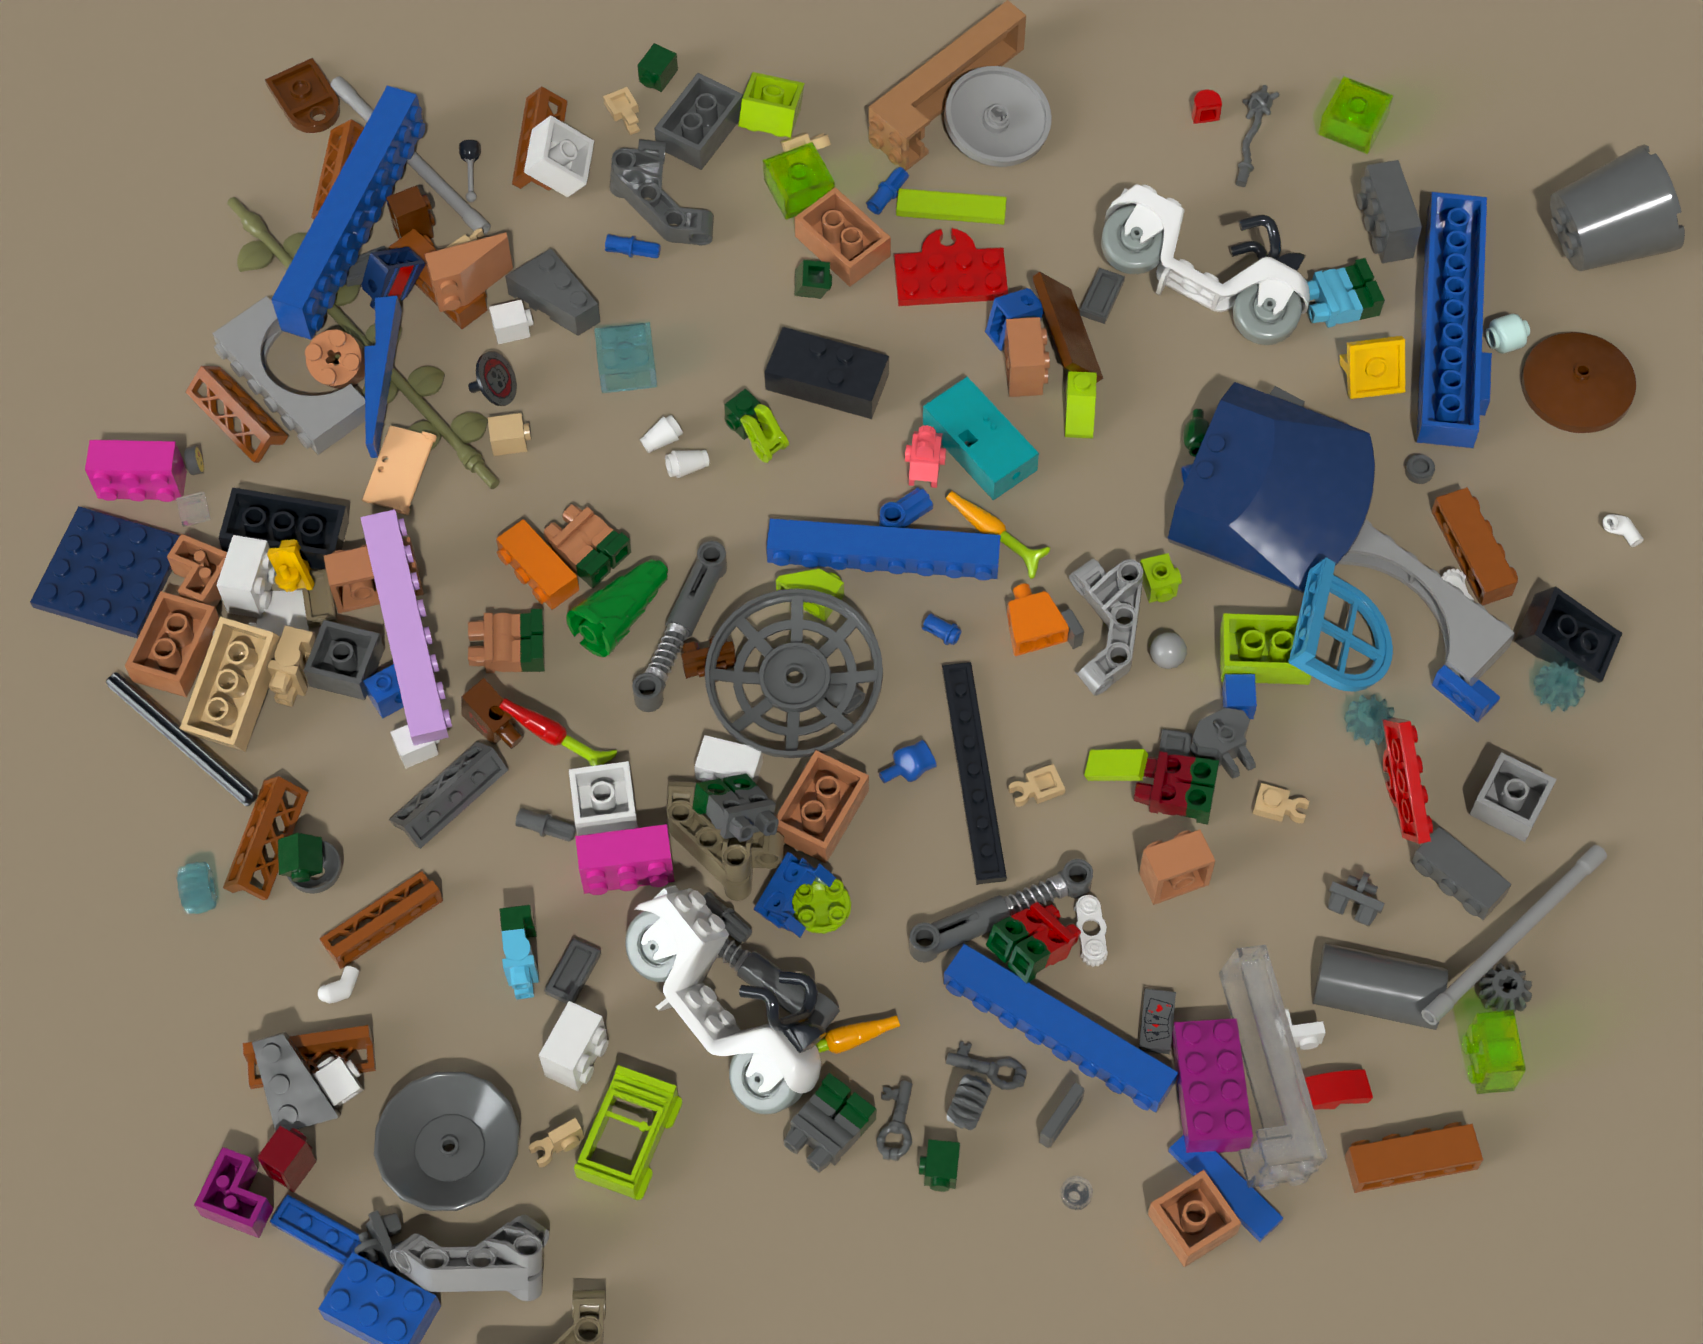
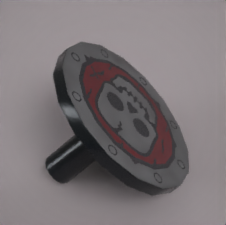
[468,352,517,406]

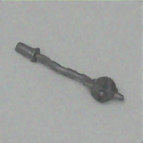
[1236,85,1280,187]

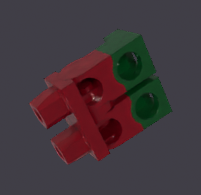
[1134,751,1219,825]

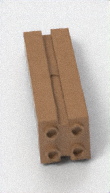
[869,0,1026,171]

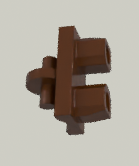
[681,636,736,682]

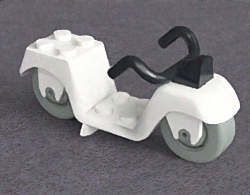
[1101,184,1310,345]
[625,885,827,1114]

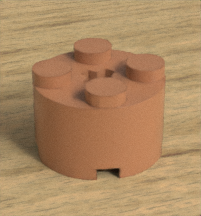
[305,329,365,389]

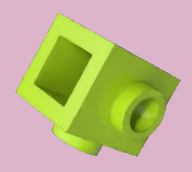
[1140,553,1182,603]

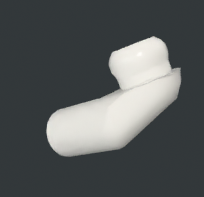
[1602,514,1644,547]
[318,966,360,1004]

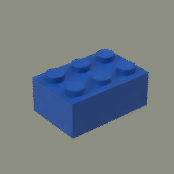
[318,1252,441,1344]

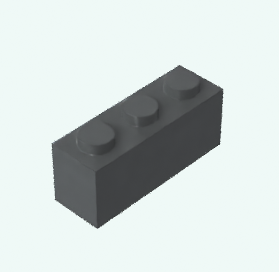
[1411,826,1512,920]

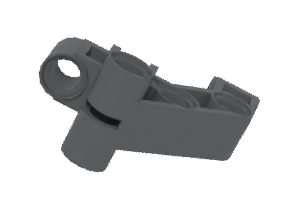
[609,139,714,246]

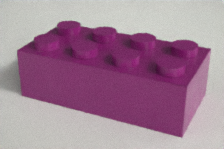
[1172,1018,1253,1153]

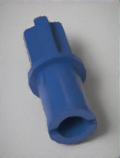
[866,167,909,215]
[605,234,661,258]

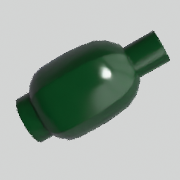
[1183,409,1209,457]

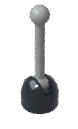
[459,140,481,202]

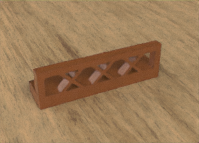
[512,86,567,191]
[311,119,364,219]
[186,366,288,463]
[223,776,308,901]
[319,871,443,970]
[243,1025,376,1089]

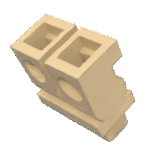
[267,625,316,707]

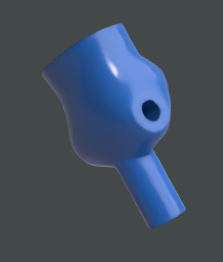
[879,740,937,783]

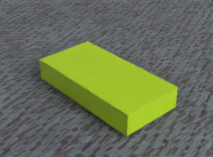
[1084,749,1148,781]

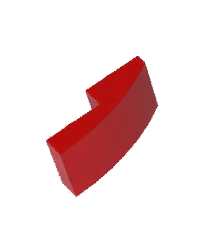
[1299,1069,1373,1110]

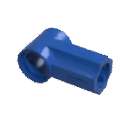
[879,488,933,528]

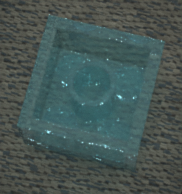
[594,322,657,393]

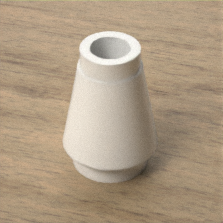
[639,415,683,453]
[665,450,709,478]

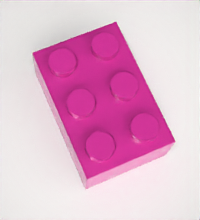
[85,440,187,502]
[575,824,675,895]

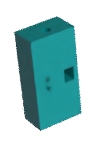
[923,376,1039,501]

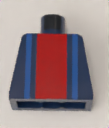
[361,247,426,310]

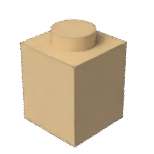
[488,413,531,456]

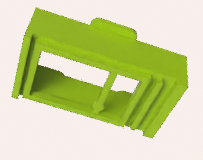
[574,1065,682,1200]

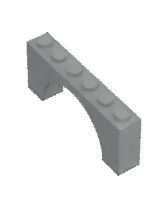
[212,296,365,455]

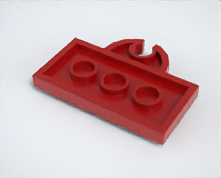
[894,228,1008,306]
[1382,717,1433,844]

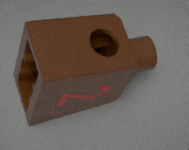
[461,678,524,749]

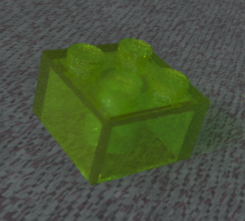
[1318,76,1393,154]
[763,142,835,220]
[1462,1010,1526,1094]

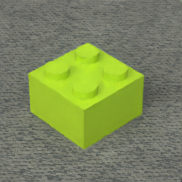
[738,72,805,138]

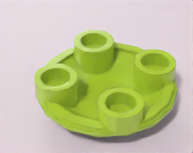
[792,879,851,934]

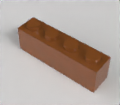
[389,229,487,329]
[1431,487,1518,606]
[1345,1122,1483,1193]

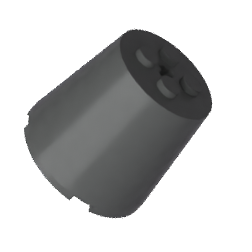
[1550,144,1685,271]

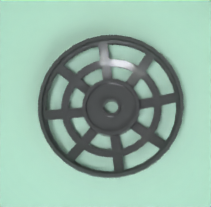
[705,589,883,758]

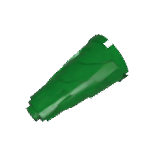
[566,559,668,657]

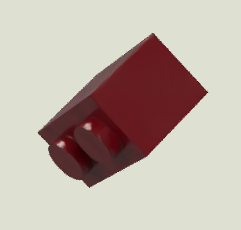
[257,1126,317,1193]

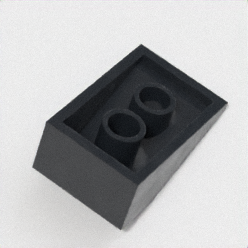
[1514,586,1623,683]

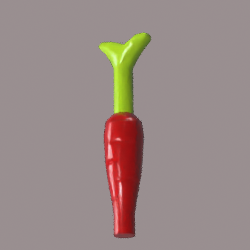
[499,698,617,766]

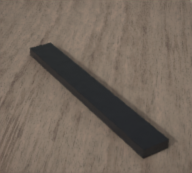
[942,662,1007,885]

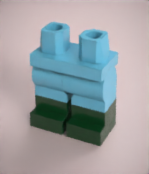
[1307,258,1385,328]
[499,905,540,999]

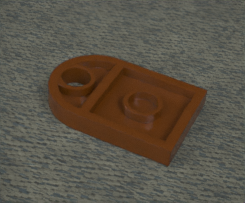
[265,58,340,133]

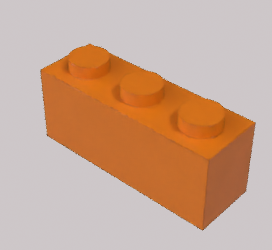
[496,519,579,610]

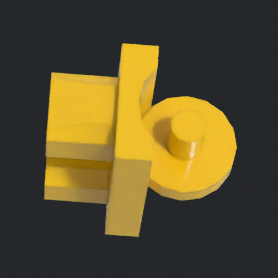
[267,539,315,592]

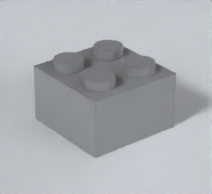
[1470,752,1557,842]

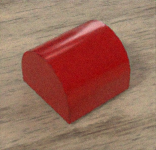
[1192,89,1222,124]

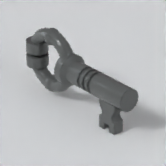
[946,1041,1027,1090]
[876,1081,913,1161]

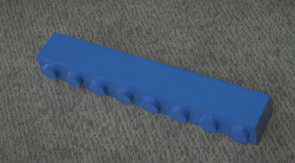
[767,519,1001,580]
[943,944,1178,1113]

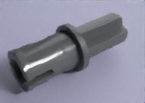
[515,808,576,842]
[703,892,752,943]

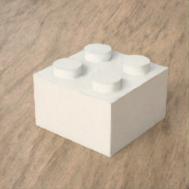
[524,116,594,197]
[216,535,277,619]
[569,761,638,836]
[539,1001,609,1091]

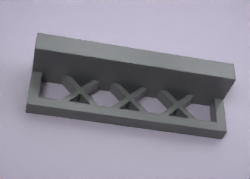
[389,741,509,849]

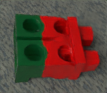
[986,902,1081,984]

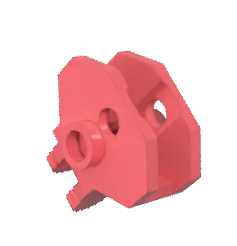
[905,425,946,488]

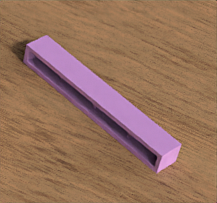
[360,509,452,746]

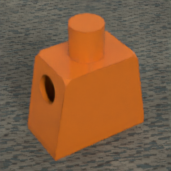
[1007,583,1069,656]

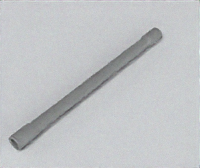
[330,76,491,235]
[1421,845,1607,1025]

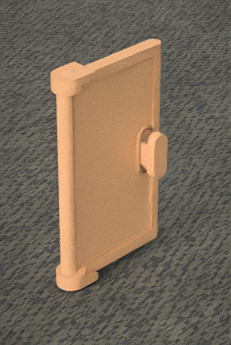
[362,426,437,515]

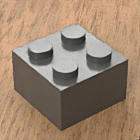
[303,620,384,700]

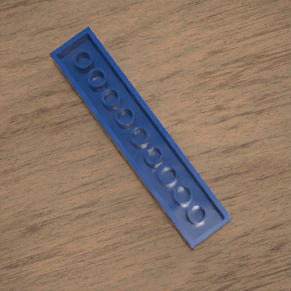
[271,85,425,340]
[1416,192,1487,448]

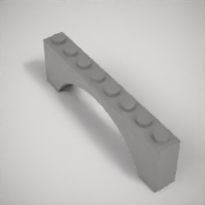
[1337,519,1515,687]

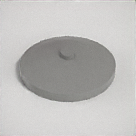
[944,66,1051,167]

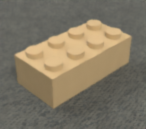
[180,617,280,752]

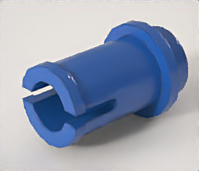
[922,613,962,645]

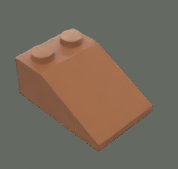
[424,232,513,312]

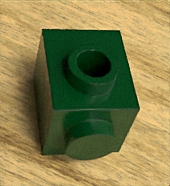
[637,43,678,92]
[794,259,832,299]
[724,388,762,440]
[278,833,323,882]
[919,1139,960,1192]

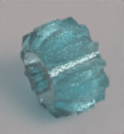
[1533,660,1585,712]
[1344,693,1395,746]
[176,862,217,914]

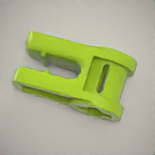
[740,404,789,463]

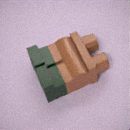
[544,504,631,589]
[468,608,545,673]

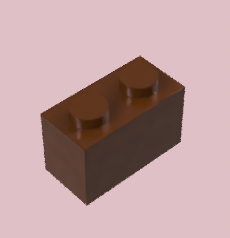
[386,186,435,239]

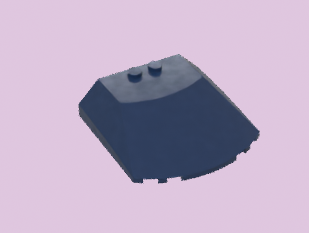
[1168,382,1375,593]

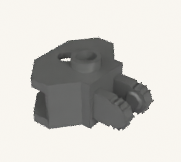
[1190,708,1256,779]

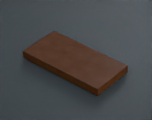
[1033,272,1103,383]

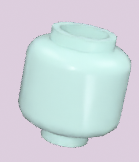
[1486,313,1530,354]

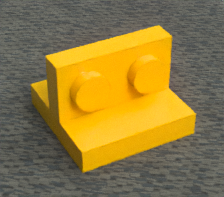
[1340,336,1405,399]

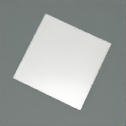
[257,590,309,637]

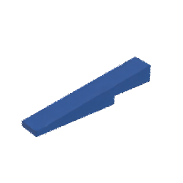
[364,296,402,458]

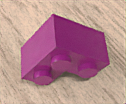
[194,1147,273,1238]

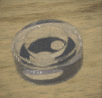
[1060,1176,1093,1210]

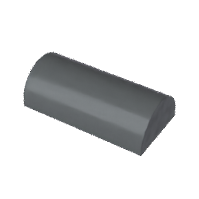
[1313,943,1448,1030]

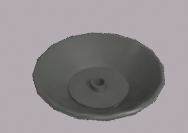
[374,1072,519,1211]

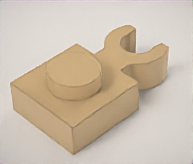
[1008,764,1065,807]
[1253,783,1310,823]

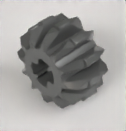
[1478,963,1532,1017]
[947,1074,992,1131]

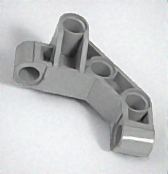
[1069,558,1143,696]
[390,1214,550,1301]

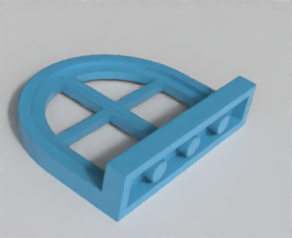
[1289,558,1393,692]

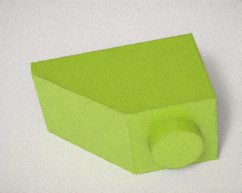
[1065,371,1097,439]
[776,568,844,622]

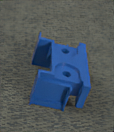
[753,852,836,938]

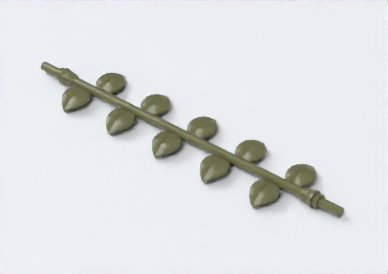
[227,197,499,489]

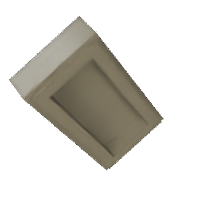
[302,569,338,628]

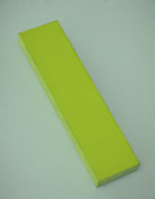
[896,189,1007,225]

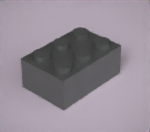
[654,73,743,170]
[1357,160,1422,264]

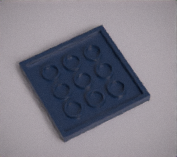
[30,506,179,639]

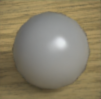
[1150,632,1187,669]

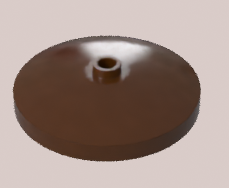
[1521,332,1636,433]

